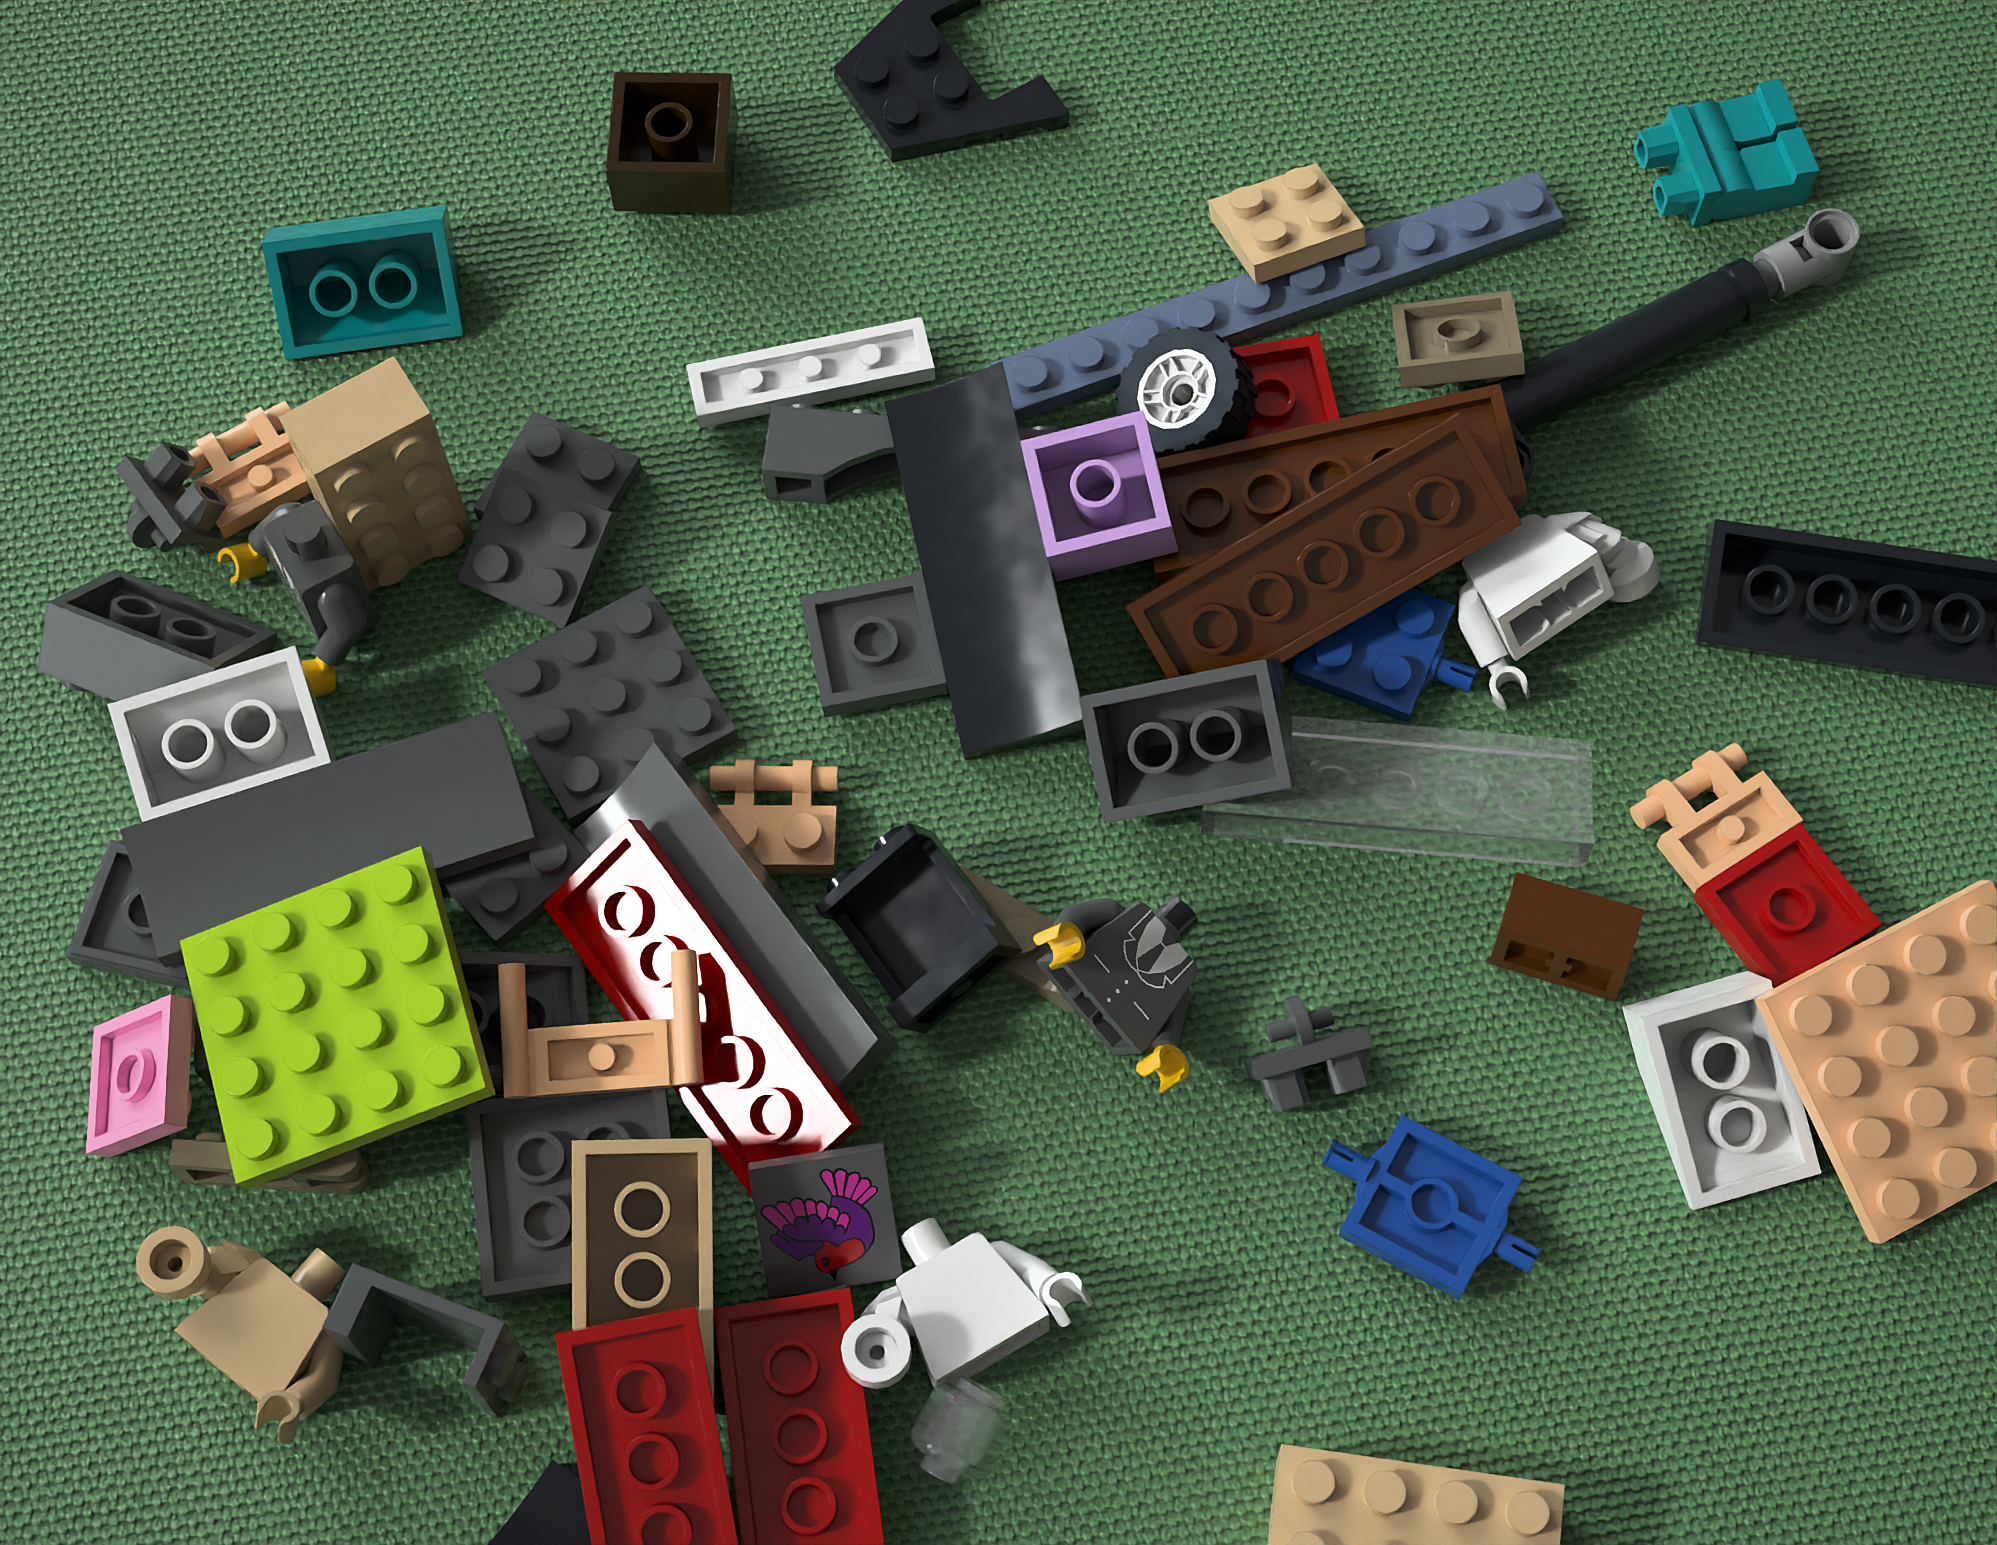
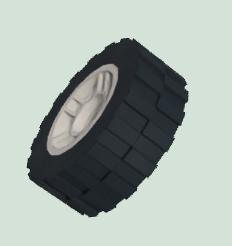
[1115,326,1258,458]

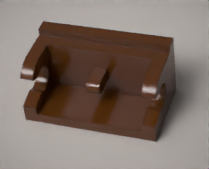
[1489,872,1644,1002]

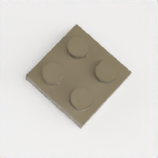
[1391,290,1525,389]

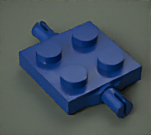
[1291,589,1478,723]
[1322,1115,1541,1301]

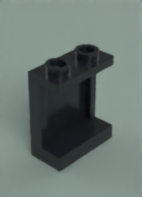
[815,823,1022,1034]

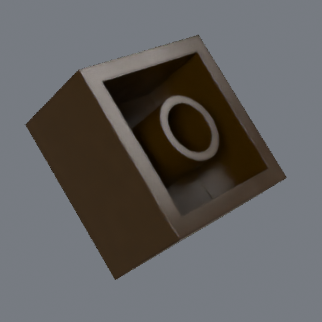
[605,72,738,213]

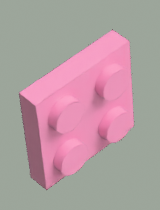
[86,994,195,1158]

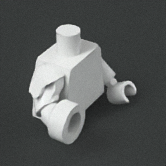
[1458,512,1660,710]
[841,1218,1093,1396]

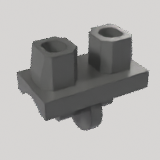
[116,441,228,554]
[1243,995,1374,1112]

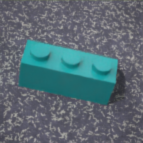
[262,204,464,360]

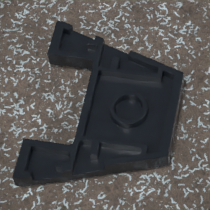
[833,0,1069,163]

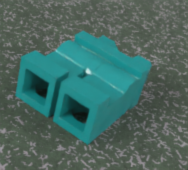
[1634,78,1820,227]

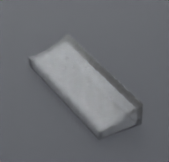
[1201,716,1595,868]

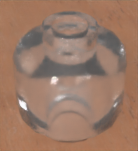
[911,1375,1013,1486]

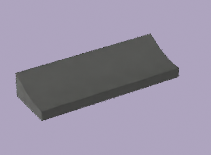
[120,710,540,968]
[574,742,899,1094]

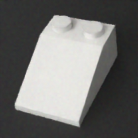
[1622,971,1821,1210]

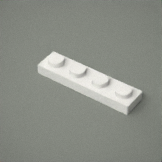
[686,317,935,428]

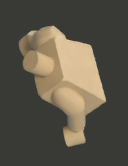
[136,1226,347,1444]

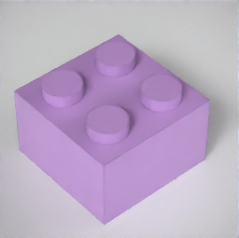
[1020,410,1179,582]

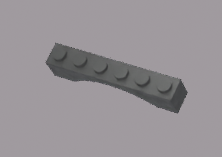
[761,403,1062,504]

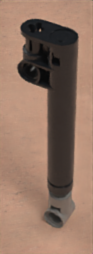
[1481,208,1860,509]

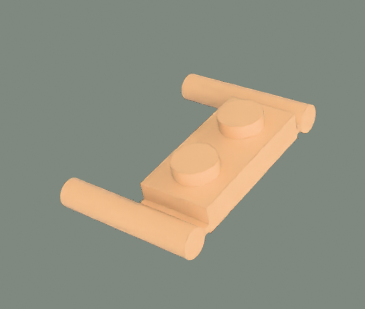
[498,949,704,1099]

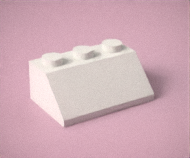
[107,646,336,822]

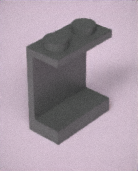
[322,1263,528,1418]

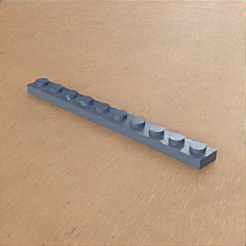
[990,171,1564,422]

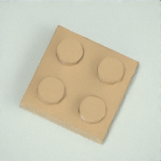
[1208,163,1366,284]

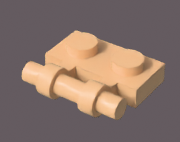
[188,401,312,539]
[1630,743,1803,894]
[710,759,839,875]

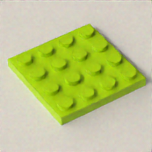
[180,846,495,1190]

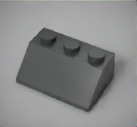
[37,569,278,702]
[1078,656,1294,823]

